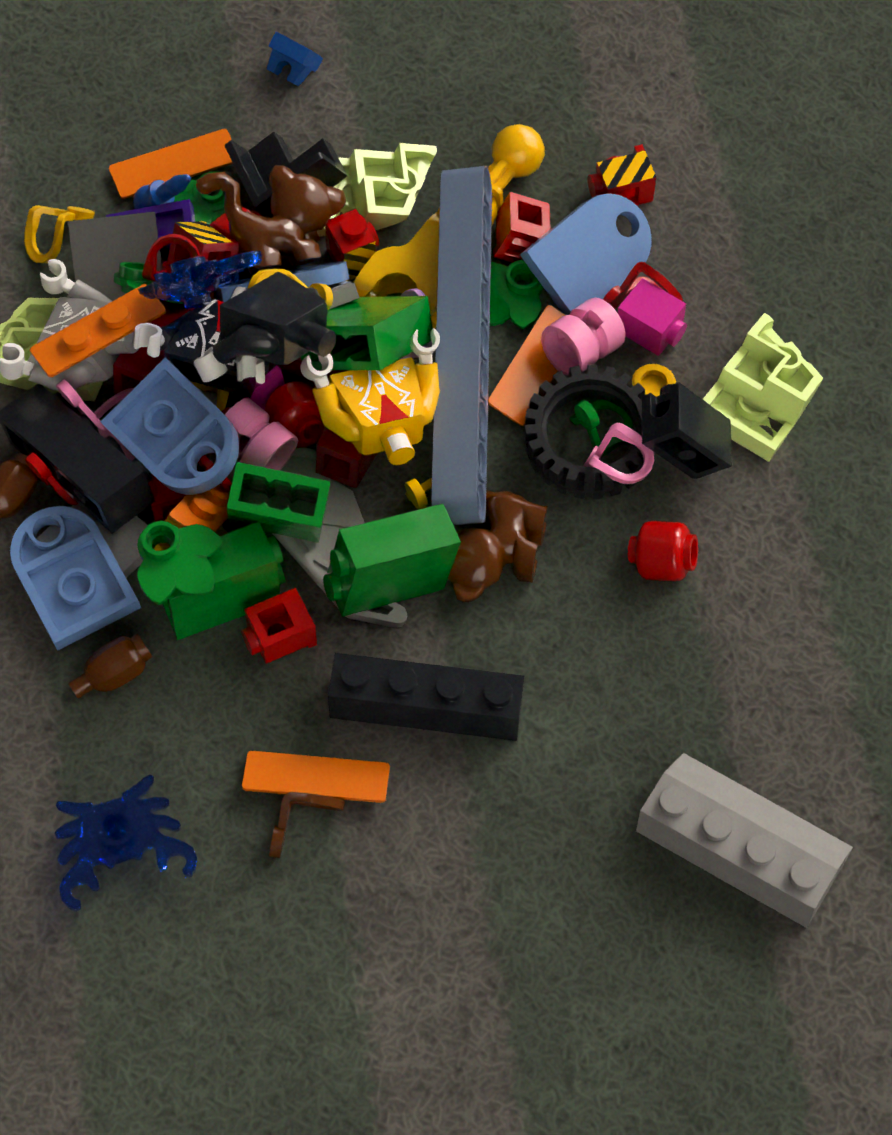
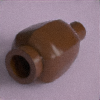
[0,453,38,520]
[68,634,152,699]

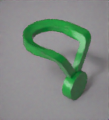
[569,399,633,456]

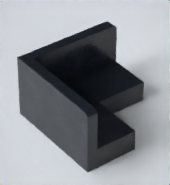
[224,132,347,218]

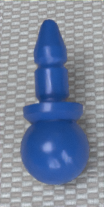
[133,174,191,209]

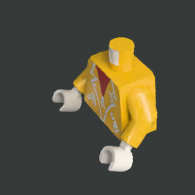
[300,328,440,465]

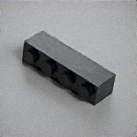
[0,384,155,534]
[328,653,524,741]

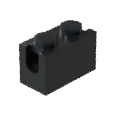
[642,382,732,479]

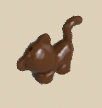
[196,165,346,275]
[448,490,548,602]

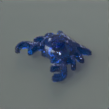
[138,251,262,309]
[54,775,198,912]

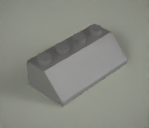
[636,753,853,928]

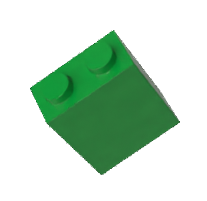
[301,296,433,370]
[227,462,331,543]
[323,504,461,617]
[162,522,286,640]

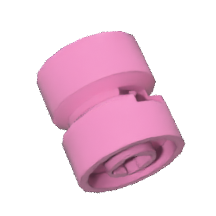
[541,297,625,376]
[225,398,298,471]

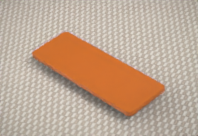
[109,129,233,199]
[30,284,166,377]
[488,305,566,426]
[168,485,230,533]
[242,751,390,803]

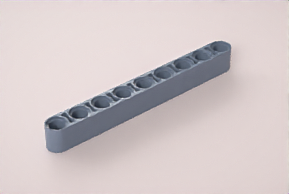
[431,166,492,525]

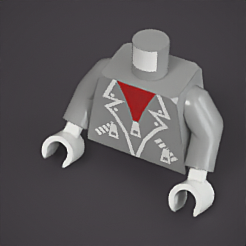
[0,259,139,391]

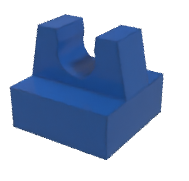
[266,32,323,86]

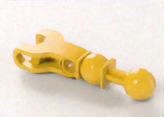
[354,124,545,329]

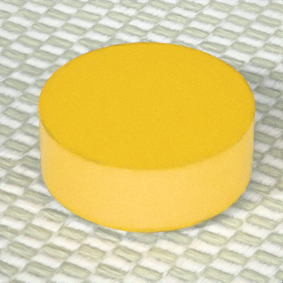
[632,364,676,397]

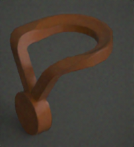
[269,792,345,858]

